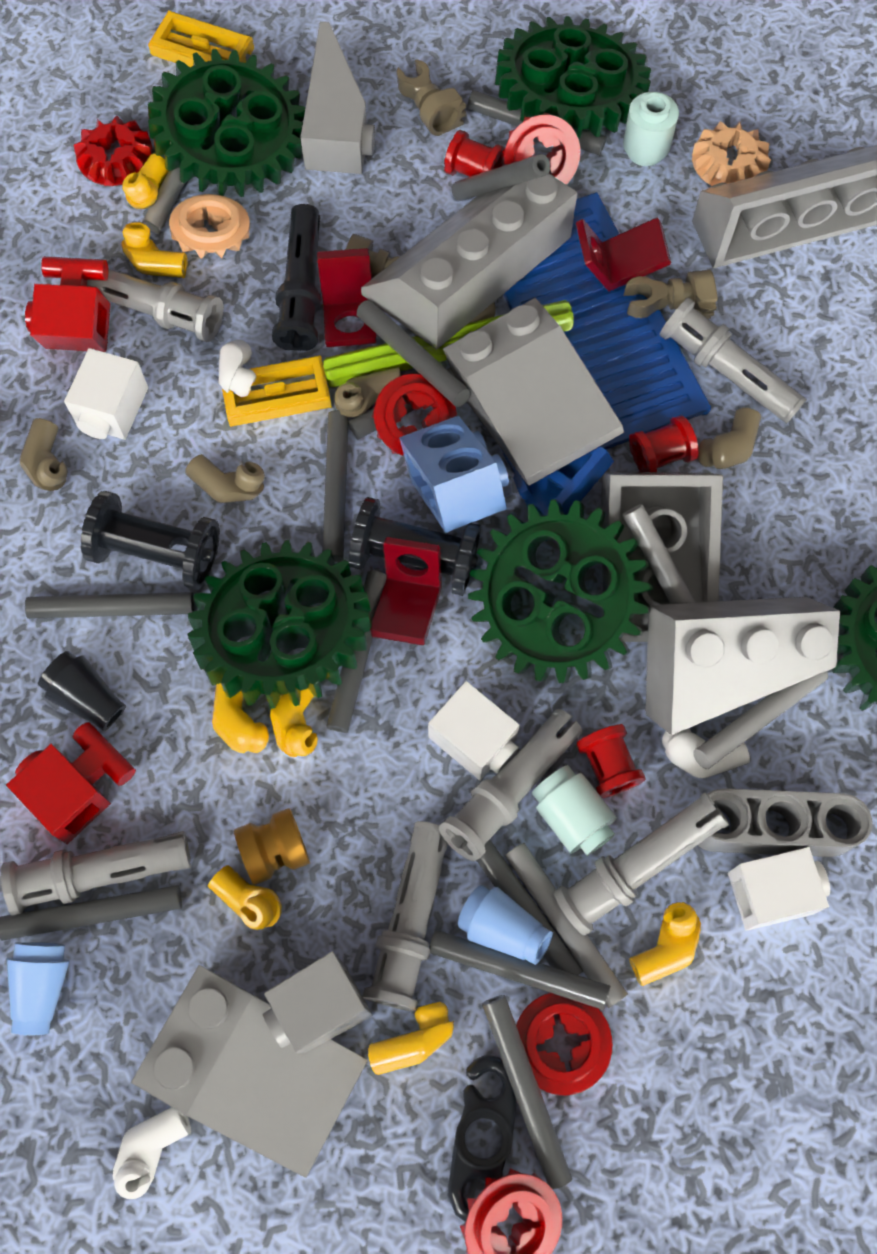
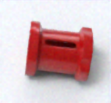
[444,130,505,177]
[629,415,699,472]
[576,724,646,798]

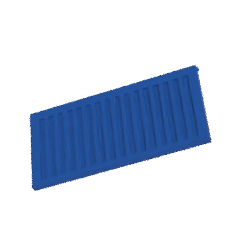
[503,192,711,450]

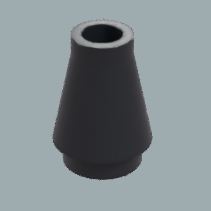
[38,651,126,731]

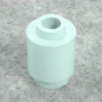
[623,92,679,166]
[532,765,617,856]

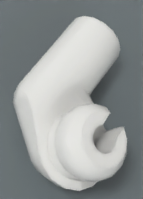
[219,340,256,397]
[662,728,750,778]
[113,1107,191,1199]

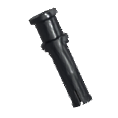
[272,204,321,351]

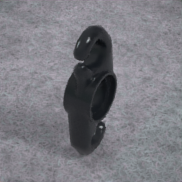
[447,1055,517,1222]

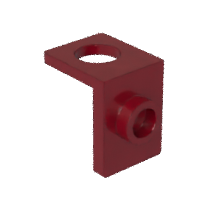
[576,218,672,291]
[317,248,377,347]
[370,537,442,646]

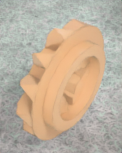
[692,121,771,186]
[169,194,250,259]

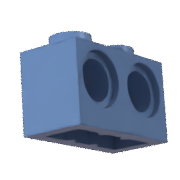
[399,415,509,533]

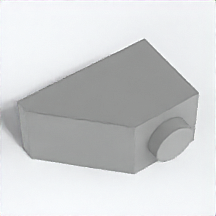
[263,951,373,1054]

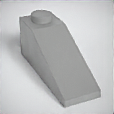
[301,22,375,174]

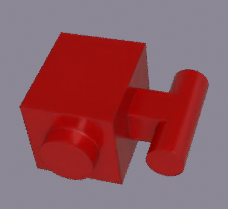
[25,256,111,352]
[6,722,136,845]

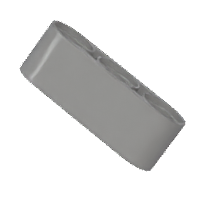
[698,789,873,857]

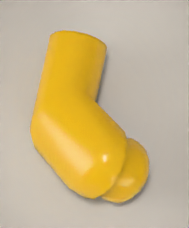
[121,222,188,278]
[212,683,269,753]

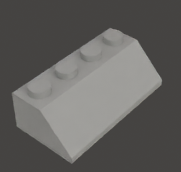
[692,145,877,268]
[361,173,577,350]

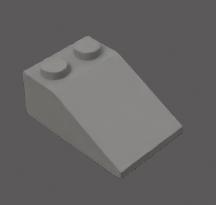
[443,298,624,486]
[601,472,723,642]
[131,965,368,1178]

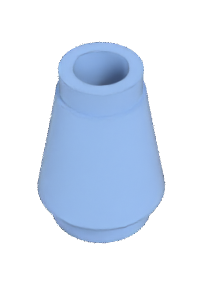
[458,885,553,965]
[6,942,70,1035]

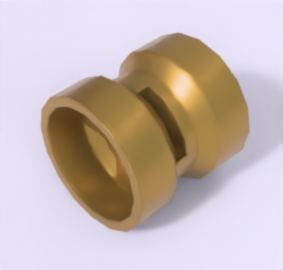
[234,808,310,885]

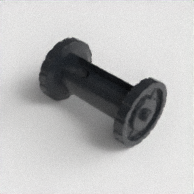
[81,491,220,590]
[349,497,481,596]

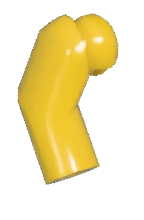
[122,154,168,209]
[270,688,318,757]
[208,865,282,930]
[629,902,701,986]
[368,1002,454,1075]

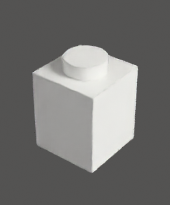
[64,348,149,440]
[428,681,520,781]
[728,847,830,931]

